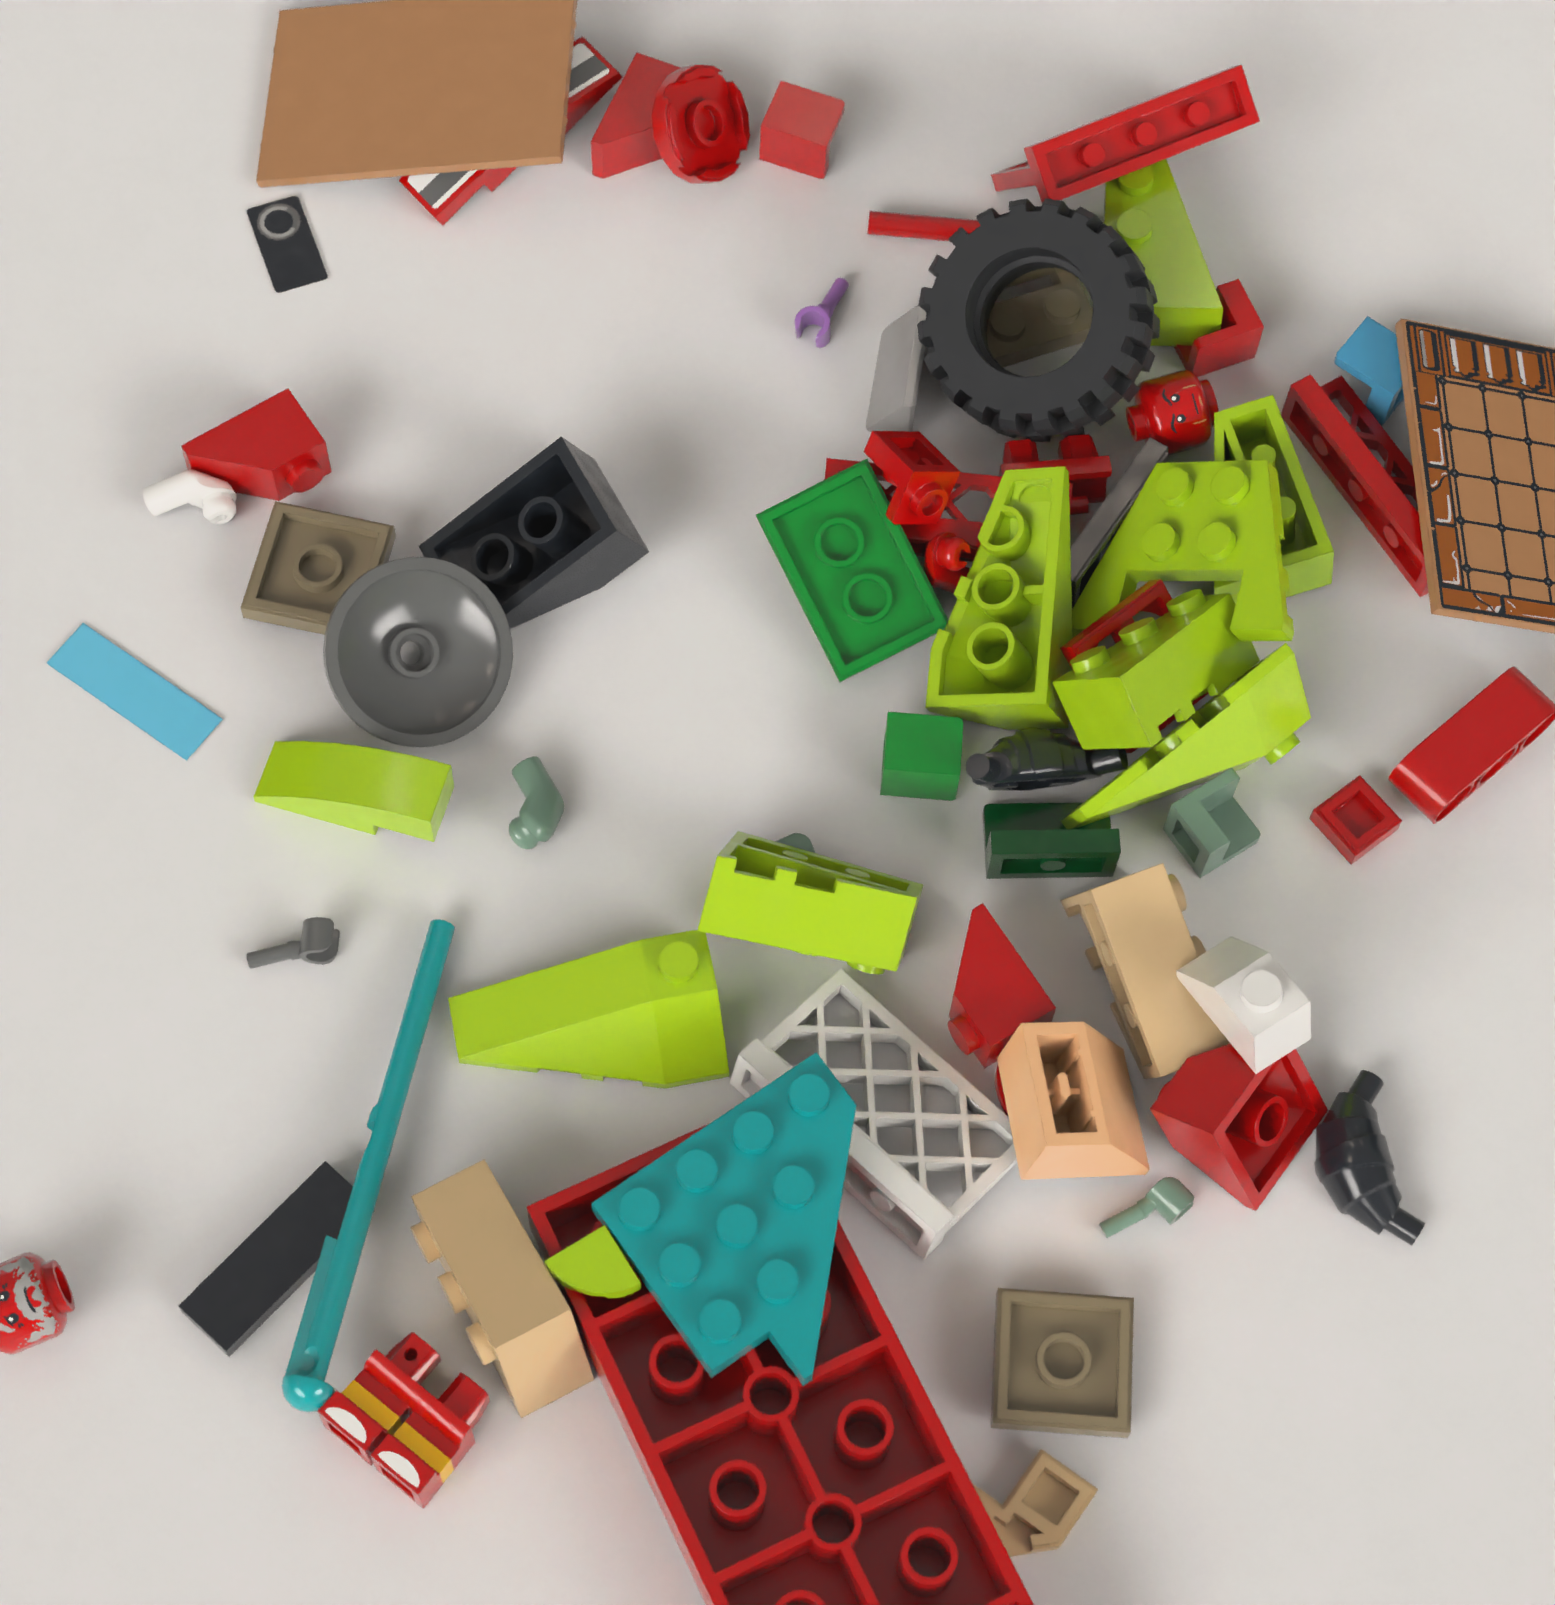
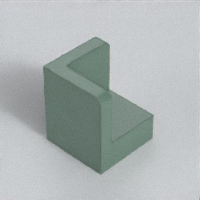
[1163,768,1261,878]

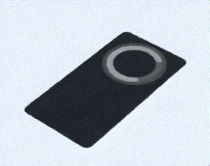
[247,196,328,293]

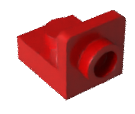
[863,431,960,525]

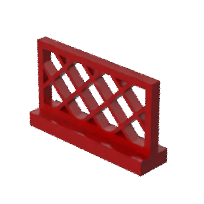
[991,65,1260,203]

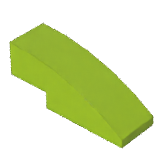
[253,741,454,842]

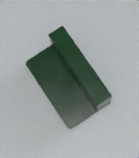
[982,802,1121,879]

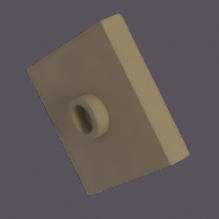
[240,501,396,635]
[990,1288,1134,1438]

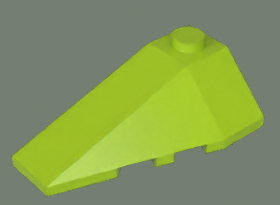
[448,929,730,1089]

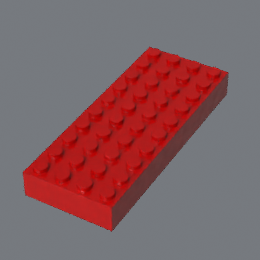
[526,1123,1034,1605]

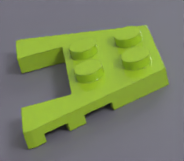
[1072,460,1294,641]

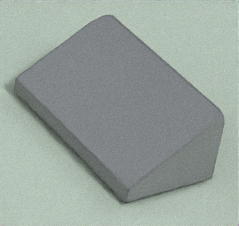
[866,305,926,432]

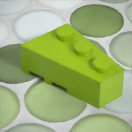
[1104,159,1223,346]
[1214,395,1334,605]
[1052,589,1260,750]

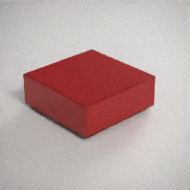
[1309,775,1402,865]

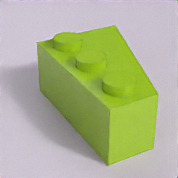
[697,831,924,974]

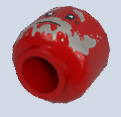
[0,1252,75,1355]

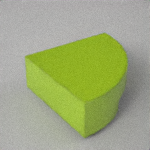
[545,1225,641,1299]

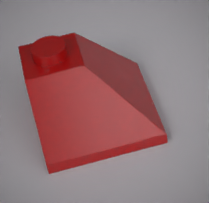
[1150,1043,1328,1211]

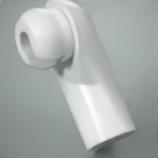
[142,469,237,524]

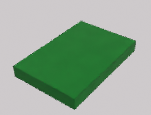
[756,459,948,683]

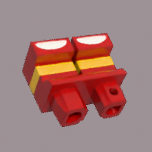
[318,1332,490,1509]

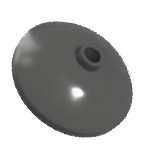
[323,557,513,747]

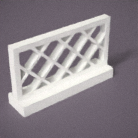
[730,968,1017,1260]

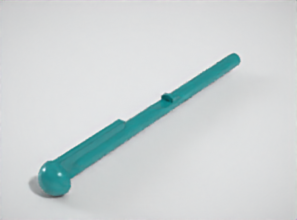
[282,919,455,1412]

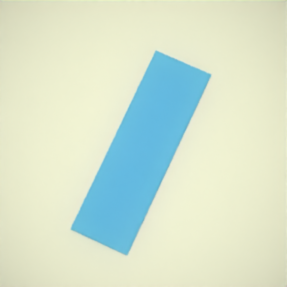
[47,623,223,761]

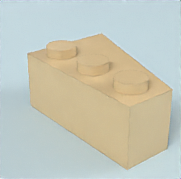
[1060,863,1230,1079]
[410,1159,594,1418]

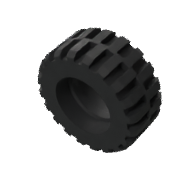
[917,198,1160,442]

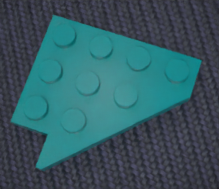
[592,1052,856,1386]

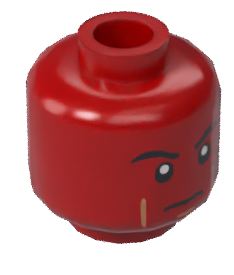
[1126,370,1219,455]

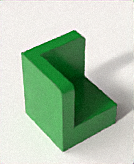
[880,711,963,801]

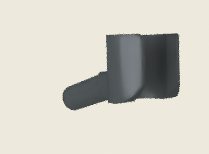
[247,917,340,969]

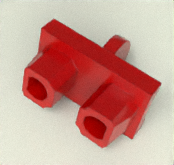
[998,434,1112,515]

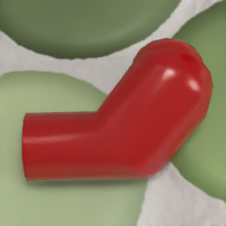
[924,532,971,594]

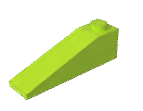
[925,466,1073,730]
[1061,643,1311,829]

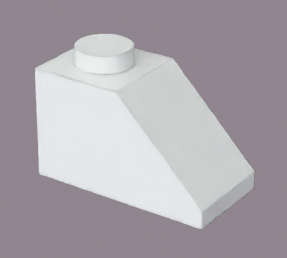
[1176,936,1311,1074]

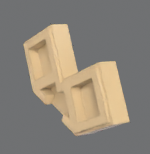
[972,1449,1098,1557]

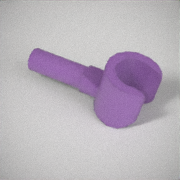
[795,278,849,348]

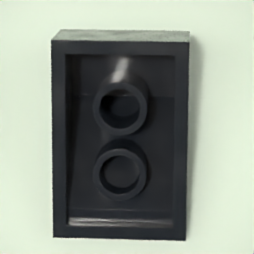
[419,436,649,629]

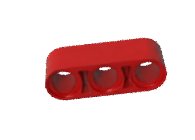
[1388,666,1555,824]

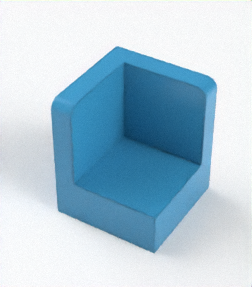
[1334,316,1404,426]

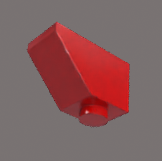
[591,52,681,179]
[181,388,332,501]
[947,903,1056,1069]

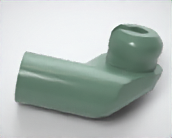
[509,756,564,849]

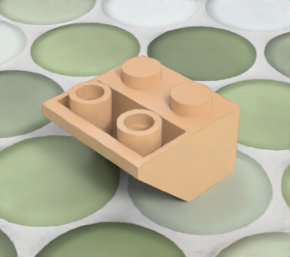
[997,1021,1150,1180]

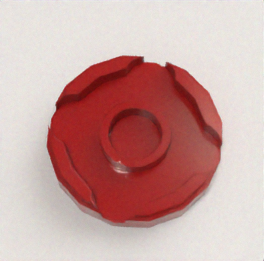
[652,64,750,184]

